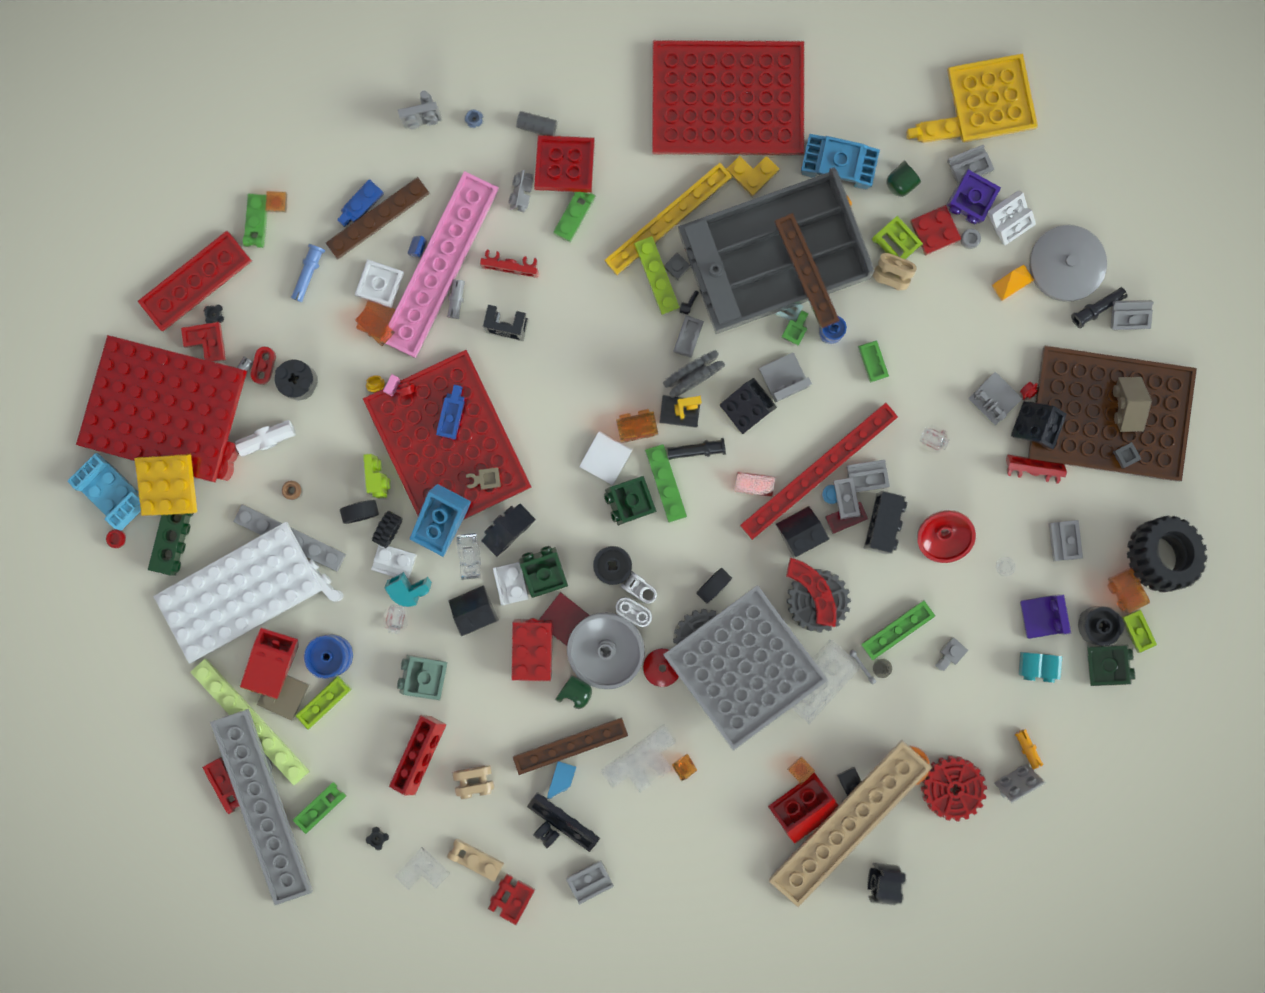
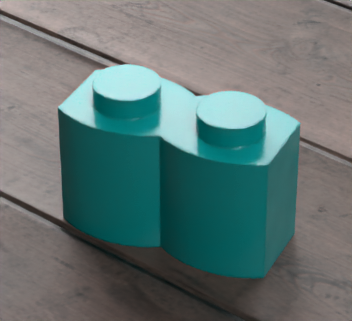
[1019,652,1062,683]

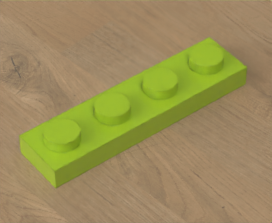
[634,236,680,315]

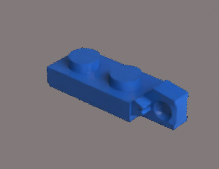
[337,179,384,227]
[436,385,465,440]

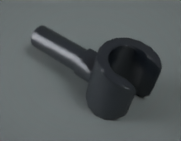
[679,290,699,315]

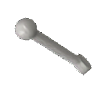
[849,650,876,684]

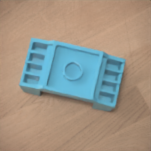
[67,453,141,531]

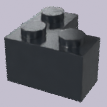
[481,503,536,557]

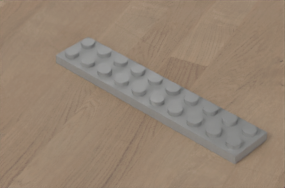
[210,709,313,905]

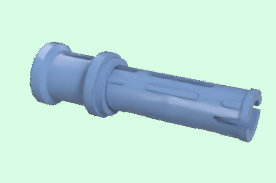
[291,244,325,302]

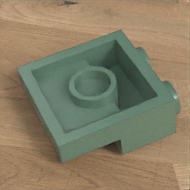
[397,655,448,700]

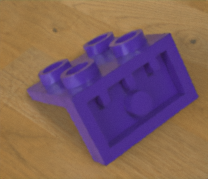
[1020,594,1071,639]

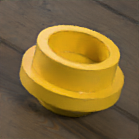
[366,375,385,393]

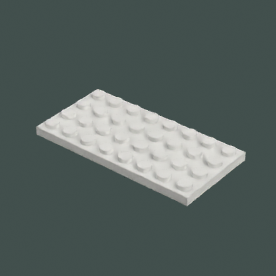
[153,522,322,664]

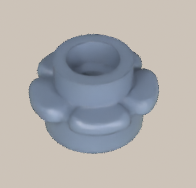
[465,109,483,128]

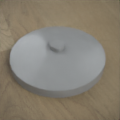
[1029,225,1107,302]
[567,612,645,689]

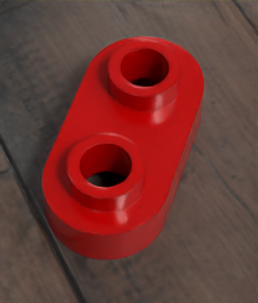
[250,346,276,385]

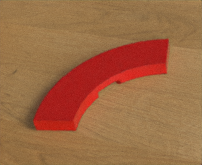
[786,558,836,627]

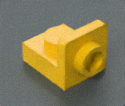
[674,395,702,420]

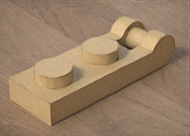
[447,839,504,882]

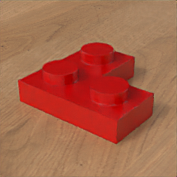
[181,322,226,362]

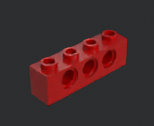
[389,715,447,796]

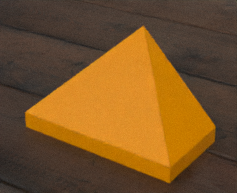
[992,265,1034,301]

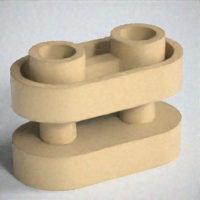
[873,253,917,290]
[452,765,494,799]

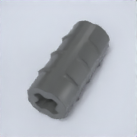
[516,111,557,136]

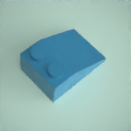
[410,484,471,557]

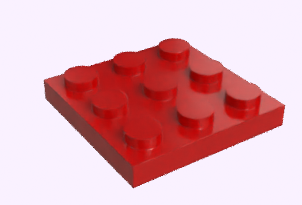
[534,135,595,193]

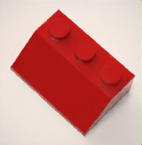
[768,772,839,844]

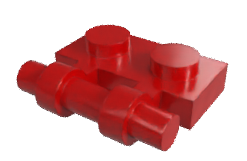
[488,874,535,925]

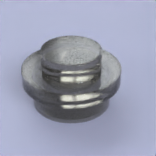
[873,659,892,678]

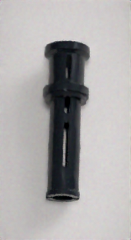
[1071,287,1128,329]
[667,438,726,460]

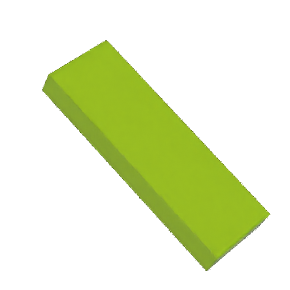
[295,676,352,730]

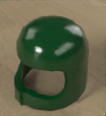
[886,160,921,197]
[555,675,592,709]

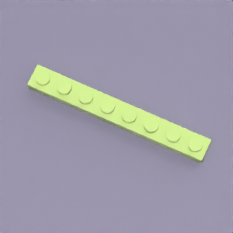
[190,659,310,785]

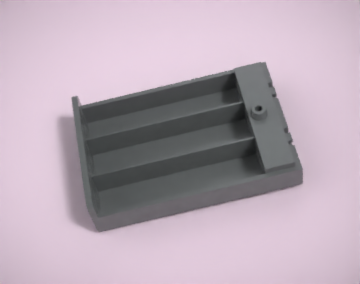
[678,167,874,334]

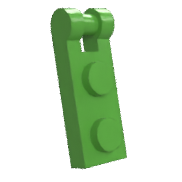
[554,192,596,242]
[243,194,269,248]
[293,782,346,834]

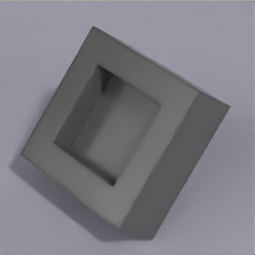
[664,253,691,280]
[1113,442,1141,469]

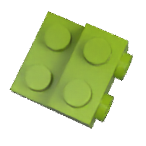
[363,454,391,498]

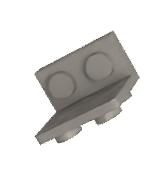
[759,353,812,403]

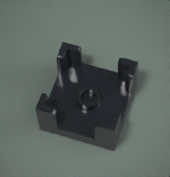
[483,304,528,341]

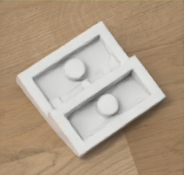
[988,190,1036,245]
[579,431,633,485]

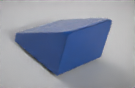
[408,236,427,258]

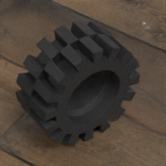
[372,511,403,548]

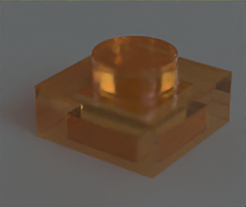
[266,191,287,212]
[672,754,697,781]
[787,756,815,784]

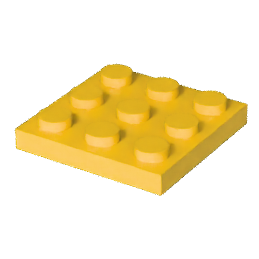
[135,454,197,516]

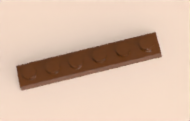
[326,177,430,259]
[774,213,840,329]
[513,717,628,775]

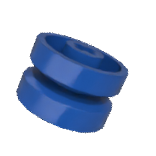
[304,634,353,679]

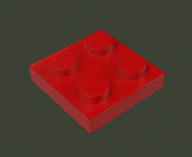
[910,205,961,256]

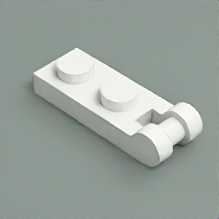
[307,559,343,602]

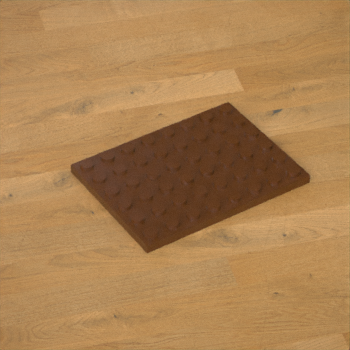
[1028,346,1197,482]

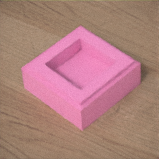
[383,374,401,396]

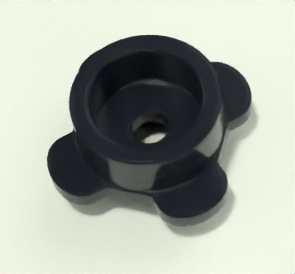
[204,304,224,324]
[366,827,389,850]

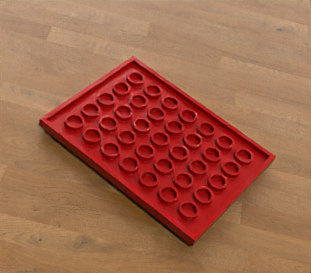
[652,40,804,155]
[76,335,247,483]
[363,350,532,520]

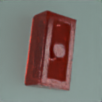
[734,472,776,497]

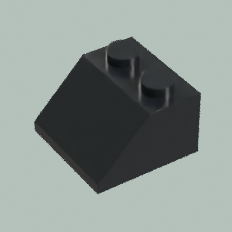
[775,506,829,558]
[448,585,499,637]

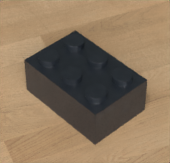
[864,491,907,554]

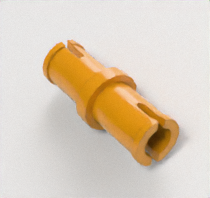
[1015,729,1044,770]

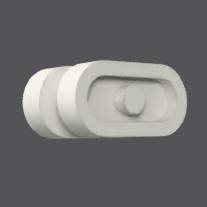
[616,597,652,627]

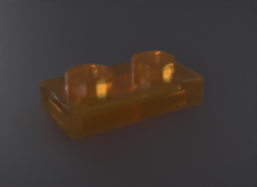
[355,306,395,346]

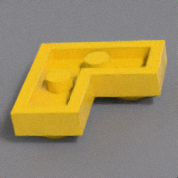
[726,156,780,197]

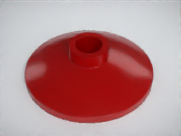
[643,648,679,687]

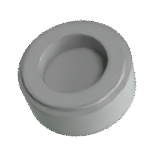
[961,229,981,249]

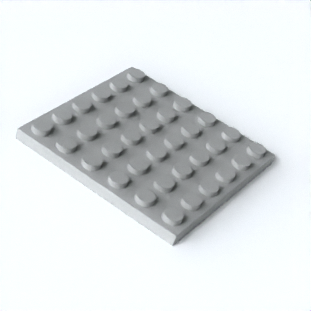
[664,585,828,750]

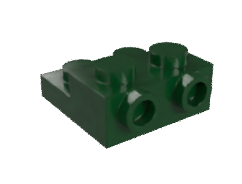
[604,476,657,526]
[519,546,568,598]
[1087,644,1135,686]

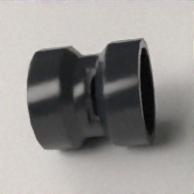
[533,821,560,848]

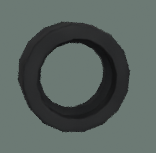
[340,500,379,524]
[696,568,732,604]

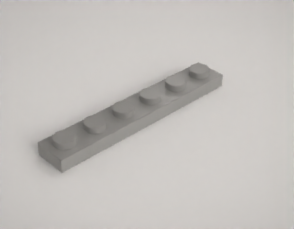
[233,505,346,571]

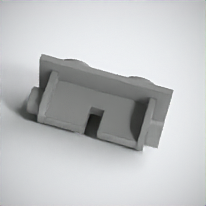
[509,170,534,212]

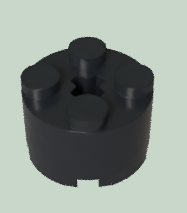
[274,359,318,400]
[593,546,632,585]
[1078,606,1124,646]
[867,863,906,905]

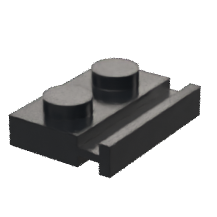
[659,395,700,428]

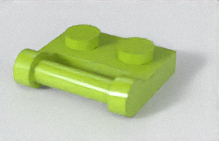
[871,216,923,259]

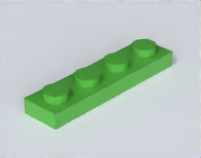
[645,444,687,523]
[861,600,935,660]

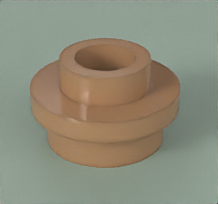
[282,481,302,500]

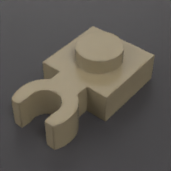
[466,468,501,490]

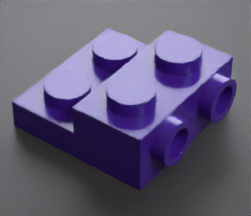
[946,169,1001,224]

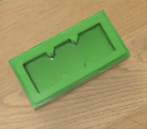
[858,340,889,383]

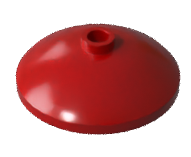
[917,510,976,563]

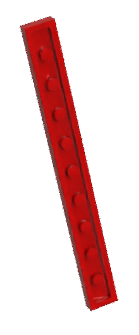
[739,403,898,540]

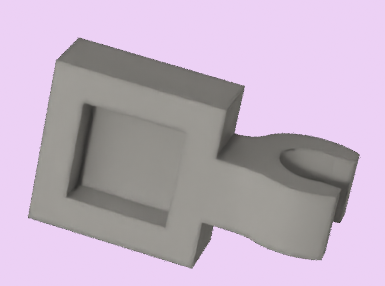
[935,637,968,671]

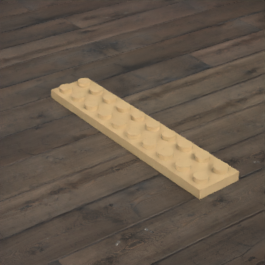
[769,740,932,907]

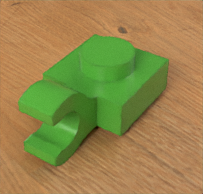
[782,311,808,346]

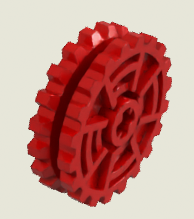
[921,756,987,822]

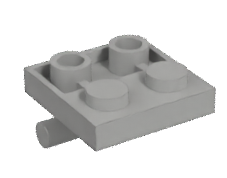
[398,90,442,129]

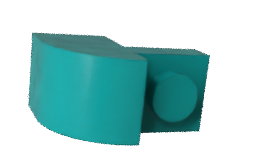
[384,572,432,607]

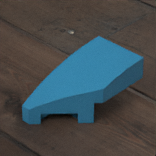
[547,761,576,799]

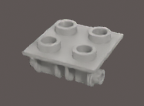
[968,372,1022,425]
[994,764,1045,803]

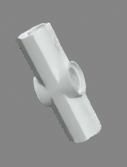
[235,420,296,457]

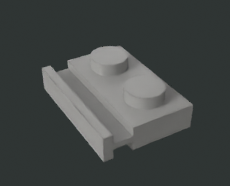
[947,144,994,185]
[1111,300,1154,330]
[846,460,890,492]
[1049,520,1083,561]
[566,860,614,905]

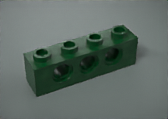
[148,513,194,576]

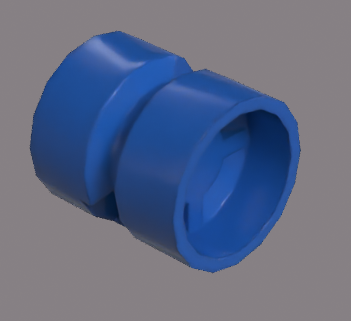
[819,316,847,344]

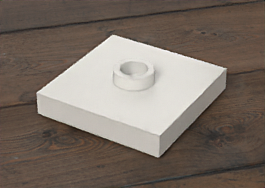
[355,259,404,308]

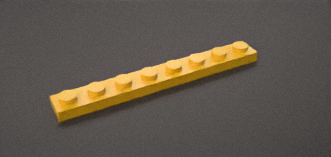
[604,163,732,275]

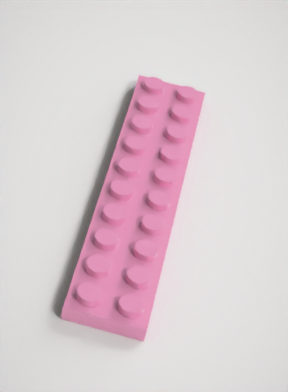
[381,171,499,358]

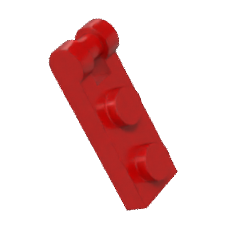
[202,757,240,814]

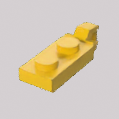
[906,117,961,143]

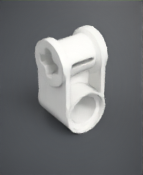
[620,571,657,604]

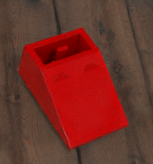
[240,628,299,699]

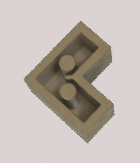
[1113,377,1152,432]

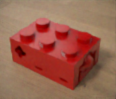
[512,618,553,681]

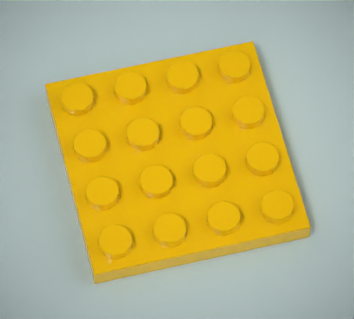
[947,53,1038,143]

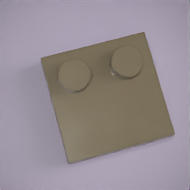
[257,675,309,721]

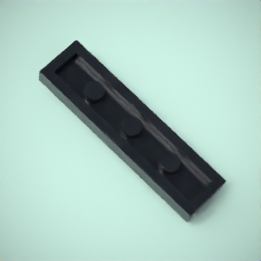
[527,792,600,852]

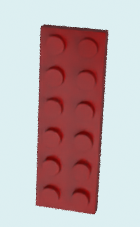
[137,231,252,332]

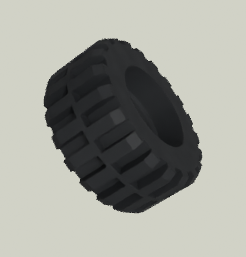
[1127,515,1207,593]

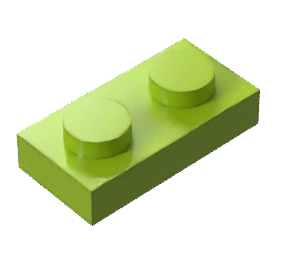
[1122,610,1157,653]

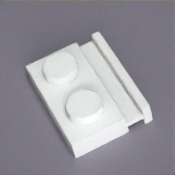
[371,545,417,580]
[493,562,529,606]

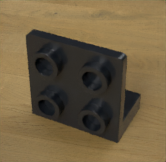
[720,378,777,434]
[1011,401,1067,450]

